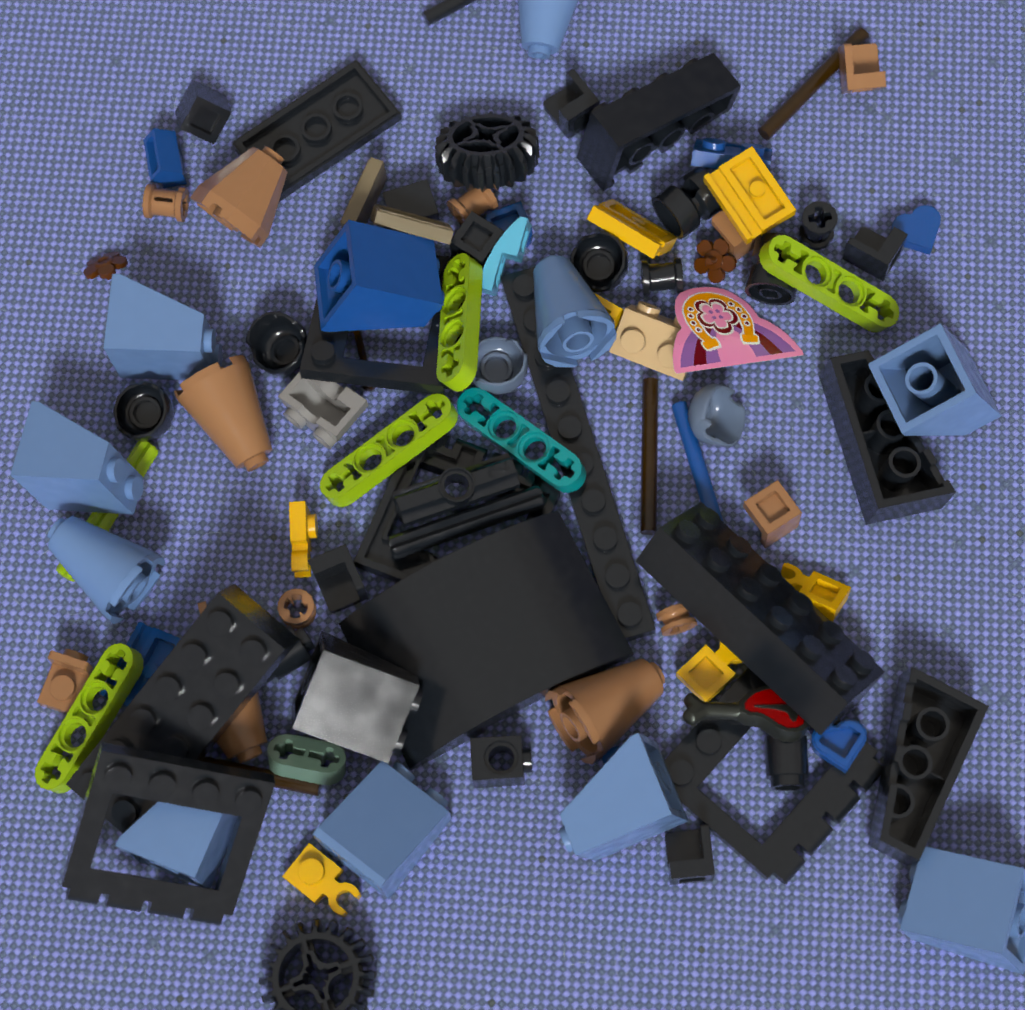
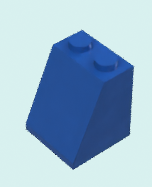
[314,220,444,332]

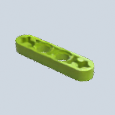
[759,235,900,333]
[436,253,483,392]
[320,393,458,507]
[35,643,144,794]

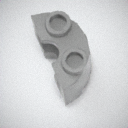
[278,371,369,449]

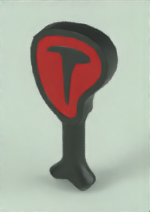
[683,686,809,742]

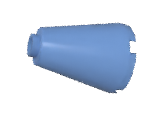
[518,0,579,59]
[533,255,617,368]
[47,516,165,624]

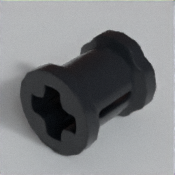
[799,201,838,250]
[641,258,683,296]

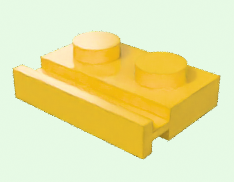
[703,146,796,245]
[587,199,678,259]

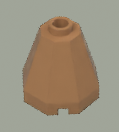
[190,146,287,248]

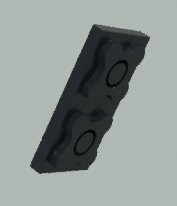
[232,59,402,202]

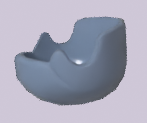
[473,336,528,396]
[688,384,746,447]

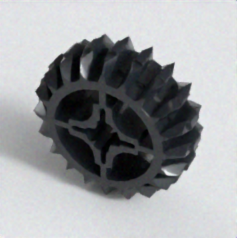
[435,111,540,192]
[259,918,378,1010]

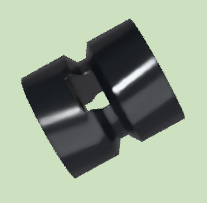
[652,166,722,240]
[745,233,804,305]

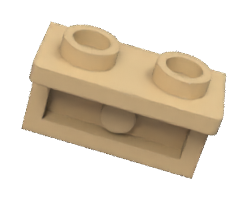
[609,301,688,381]

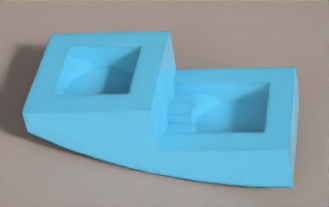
[482,216,532,296]

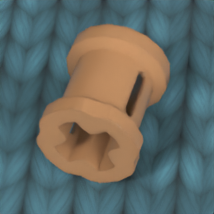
[142,184,189,222]
[447,188,498,225]

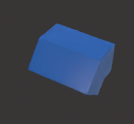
[143,128,187,189]

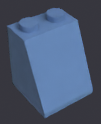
[103,274,223,380]
[868,323,1001,436]
[10,401,144,515]
[559,733,689,861]
[313,761,452,900]
[115,802,238,888]
[898,847,1025,974]

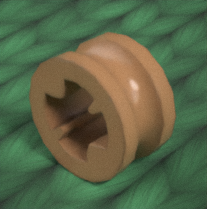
[277,589,316,629]
[656,603,697,636]

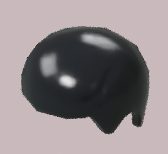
[570,230,629,293]
[246,311,308,376]
[113,381,174,441]

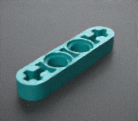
[456,388,586,493]

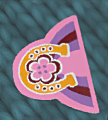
[673,287,804,374]

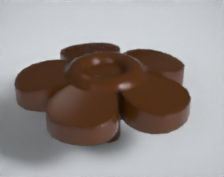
[694,238,737,283]
[83,251,128,280]

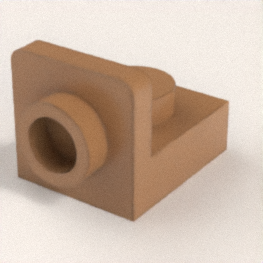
[37,649,94,714]

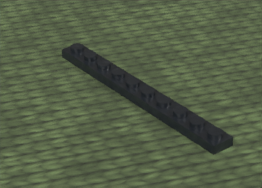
[500,267,656,642]

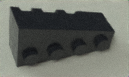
[577,53,741,191]
[819,350,956,525]
[868,667,989,865]

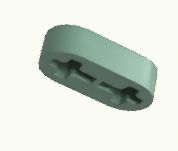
[267,734,346,785]

